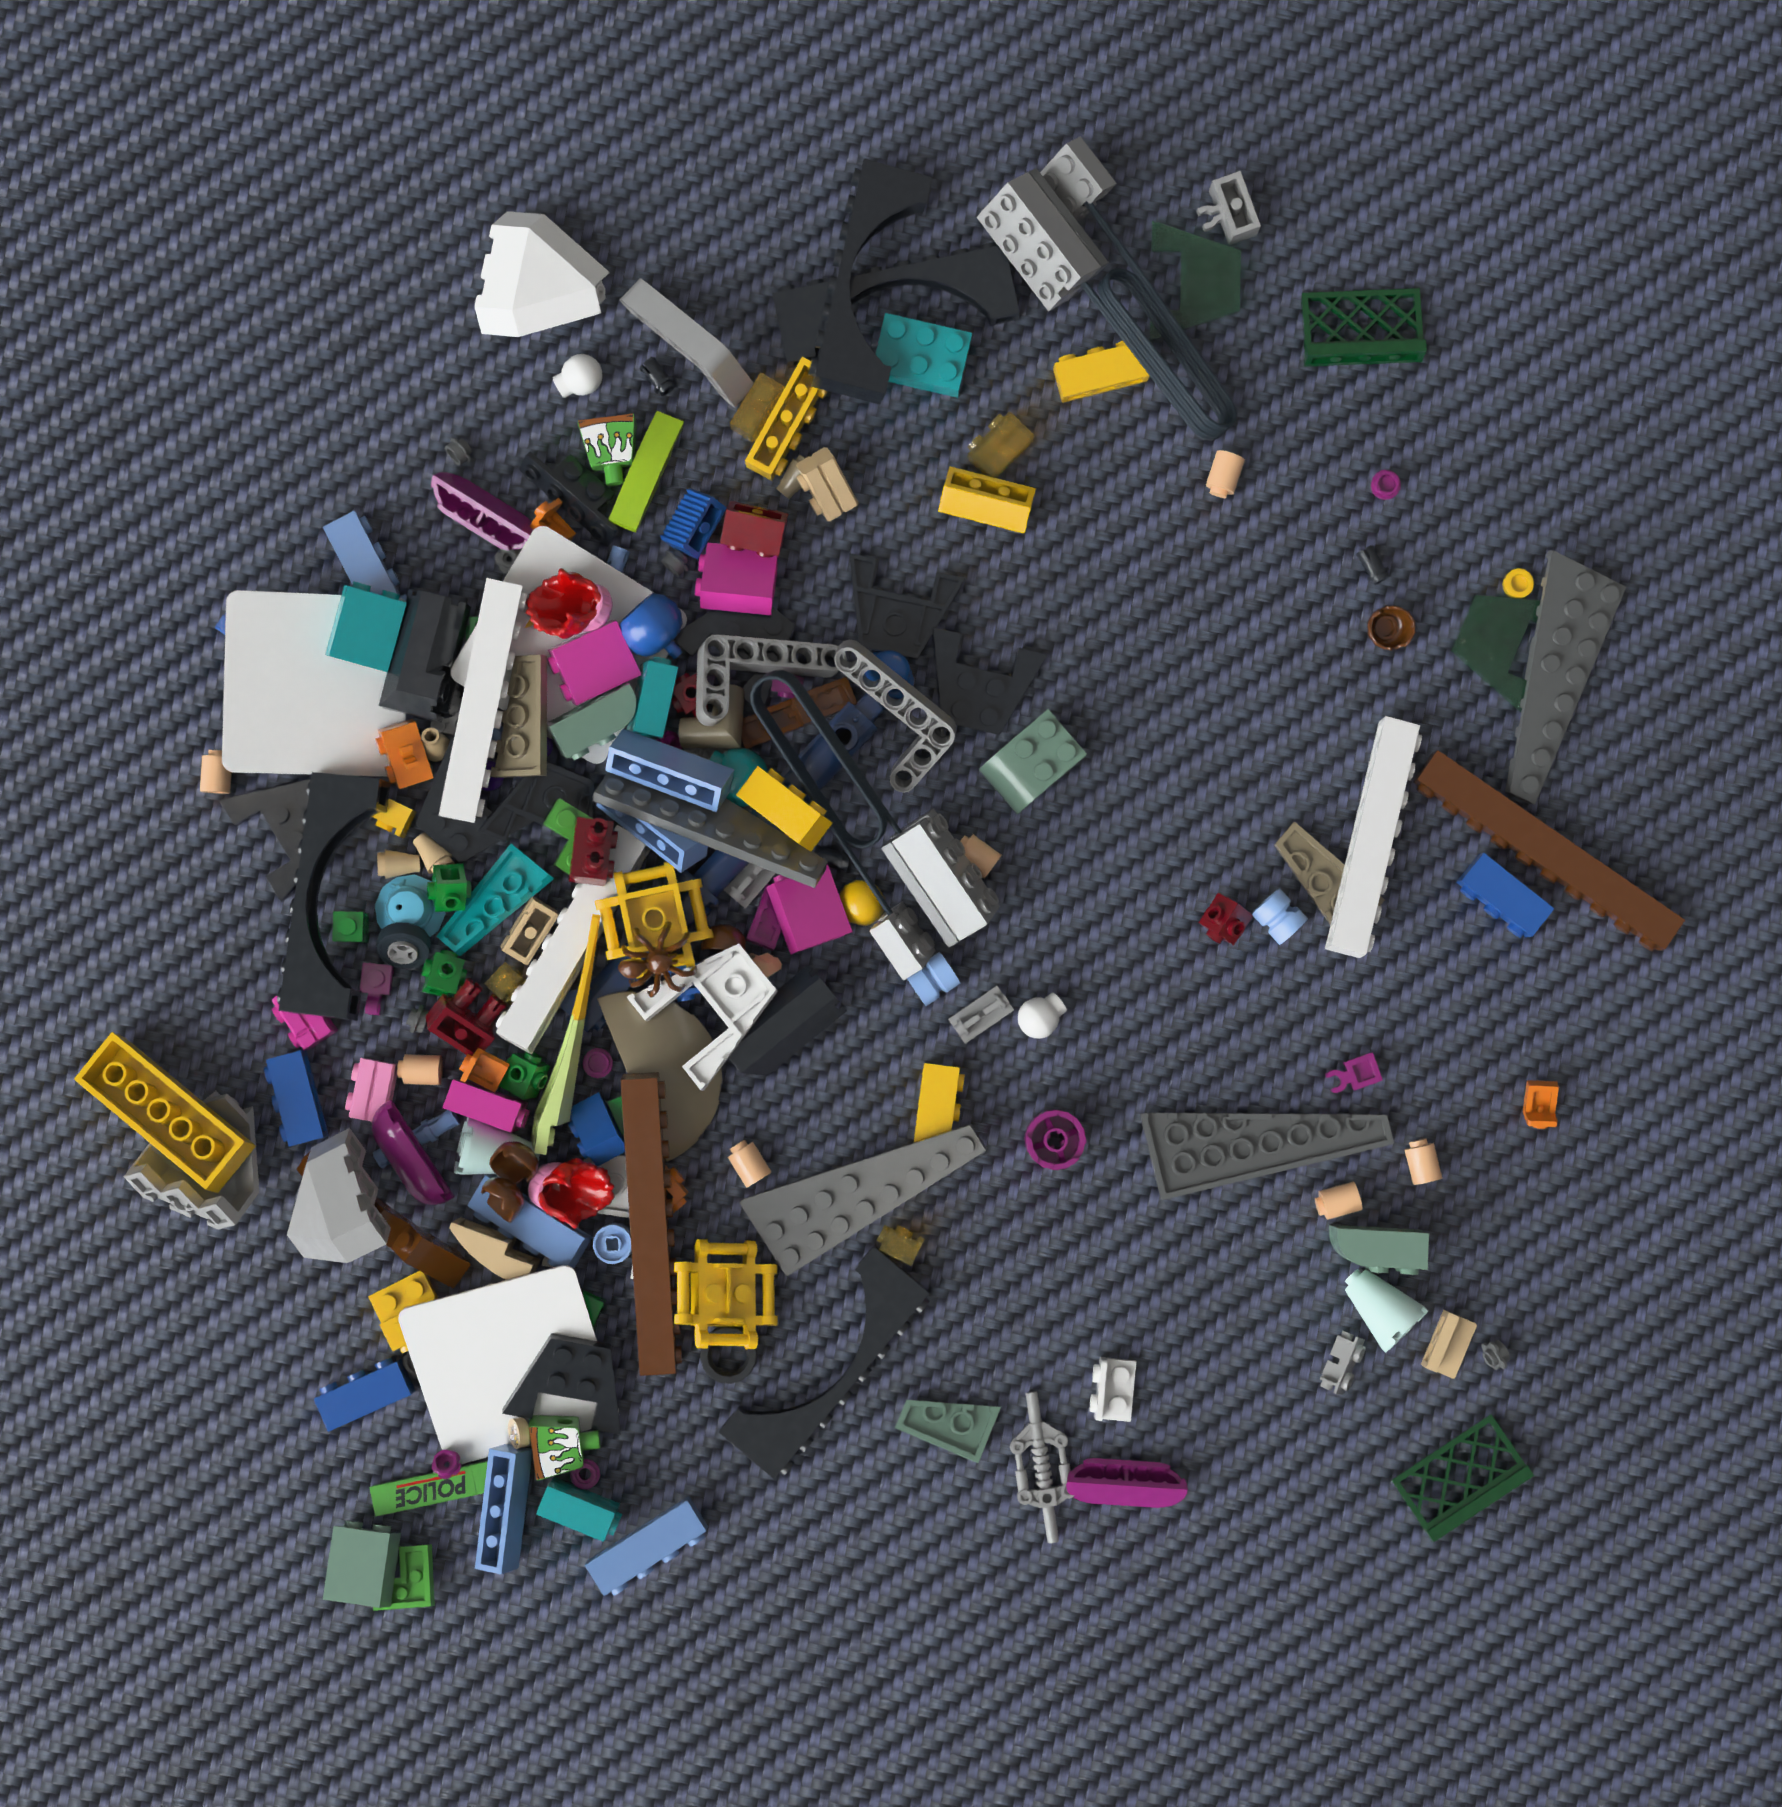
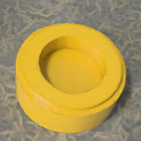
[1502,568,1534,599]

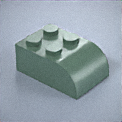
[547,683,636,760]
[979,709,1087,815]
[1329,1225,1429,1275]

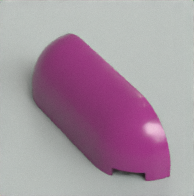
[431,472,533,551]
[372,1100,455,1205]
[1066,1458,1188,1508]

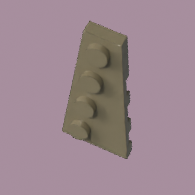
[490,654,547,778]
[1274,822,1385,925]

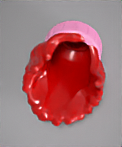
[525,568,613,639]
[528,1158,615,1229]

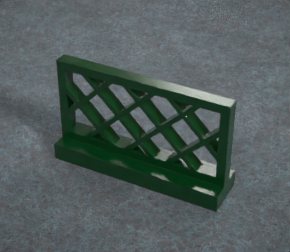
[1301,288,1427,367]
[1391,1414,1534,1542]

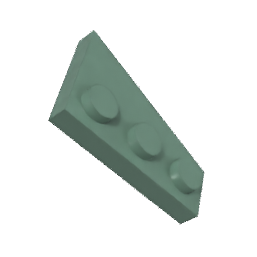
[895,1400,1001,1463]

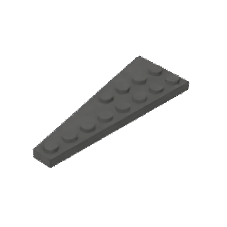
[1505,550,1626,804]
[1140,1113,1394,1200]

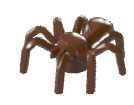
[618,921,698,998]

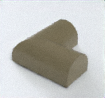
[679,684,745,748]

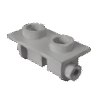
[724,863,776,909]
[948,986,1014,1044]
[1320,1331,1366,1395]

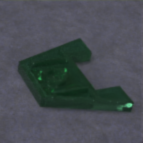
[1150,221,1241,341]
[1451,595,1541,712]

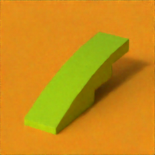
[609,411,684,533]

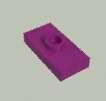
[746,884,781,951]

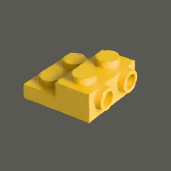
[368,1271,438,1353]

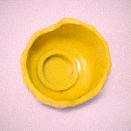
[839,880,885,926]

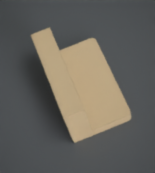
[1421,1310,1477,1379]

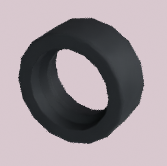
[700,1326,758,1384]

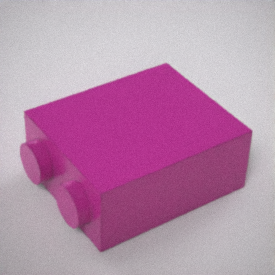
[695,543,778,615]
[547,620,642,705]
[766,865,852,955]
[442,1078,530,1132]

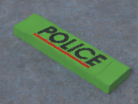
[369,1460,488,1517]

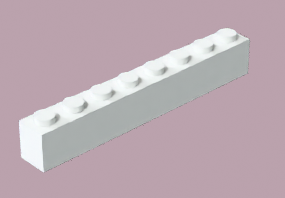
[439,578,527,823]
[1325,716,1422,958]
[496,825,651,1055]

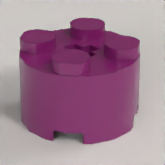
[1024,1109,1086,1170]

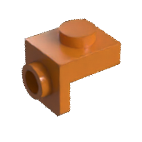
[529,498,576,541]
[459,1048,510,1093]
[1523,1080,1559,1129]
[665,1165,689,1213]

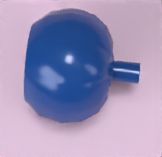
[619,593,683,659]

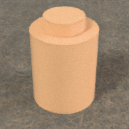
[1206,450,1245,498]
[200,750,232,794]
[960,834,1002,879]
[397,1054,443,1085]
[1404,1138,1442,1185]
[728,1140,771,1188]
[1315,1181,1362,1220]

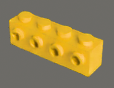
[745,357,828,481]

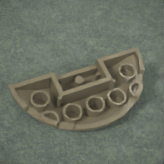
[597,991,722,1162]

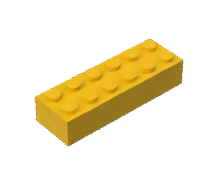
[74,1032,256,1193]

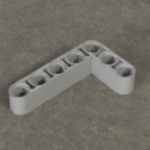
[620,278,755,408]
[696,635,847,726]
[834,639,956,793]

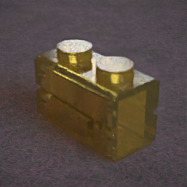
[730,372,785,443]
[967,411,1035,478]

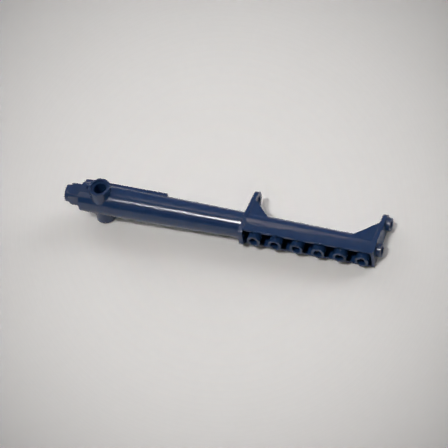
[560,693,886,1032]

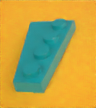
[436,844,554,956]

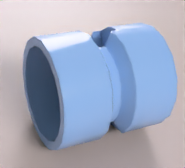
[1251,888,1308,945]
[907,952,960,1006]
[593,1222,632,1264]

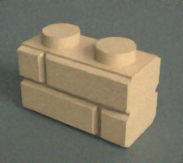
[796,447,858,521]
[500,896,559,966]

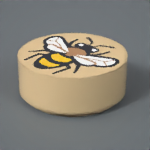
[508,1417,530,1449]

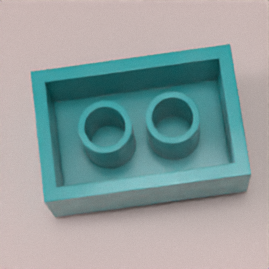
[875,313,972,398]

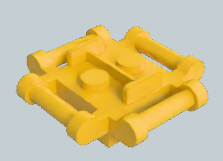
[595,861,714,979]
[674,1239,778,1349]

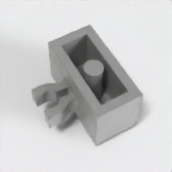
[1196,171,1261,245]

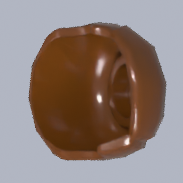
[1367,605,1416,650]
[701,924,746,953]
[489,1141,539,1185]
[481,1177,524,1223]

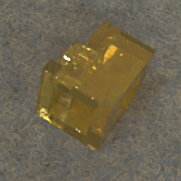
[484,962,526,1005]
[876,1225,925,1266]

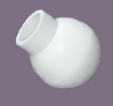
[553,354,602,398]
[1018,992,1067,1039]

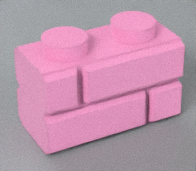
[345,1058,398,1122]

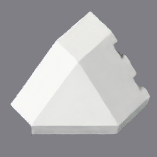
[475,212,610,337]

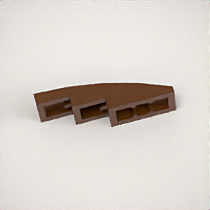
[741,676,857,749]

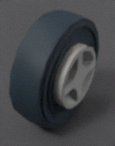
[376,923,431,968]

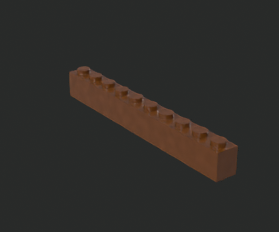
[1412,750,1685,951]
[621,1072,683,1376]

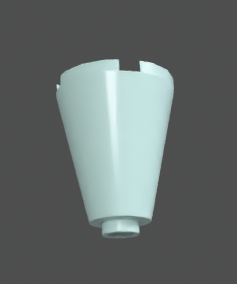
[454,1117,540,1175]
[1345,1269,1429,1353]

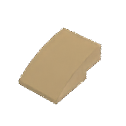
[449,1217,540,1280]

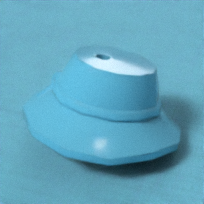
[375,874,446,937]

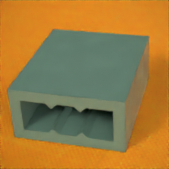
[323,1520,401,1608]

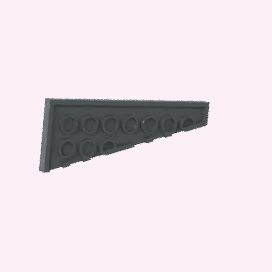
[593,772,828,888]
[739,1124,987,1277]

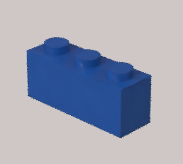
[1457,853,1554,938]
[264,1050,329,1147]
[314,1357,416,1432]

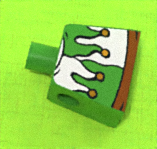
[577,413,637,486]
[529,1415,600,1480]

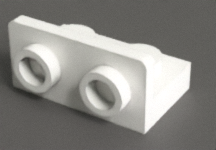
[1089,1357,1136,1422]

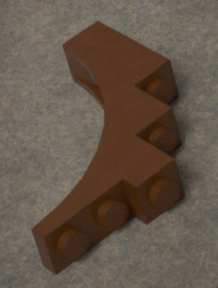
[296,1151,471,1289]

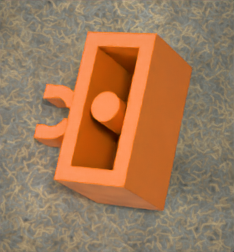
[375,719,434,789]

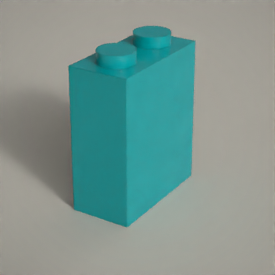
[325,581,407,672]
[626,657,678,740]
[536,1477,623,1542]

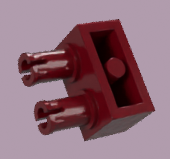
[720,501,789,558]
[569,817,618,886]
[426,978,507,1056]

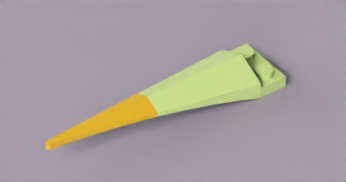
[531,914,601,1155]

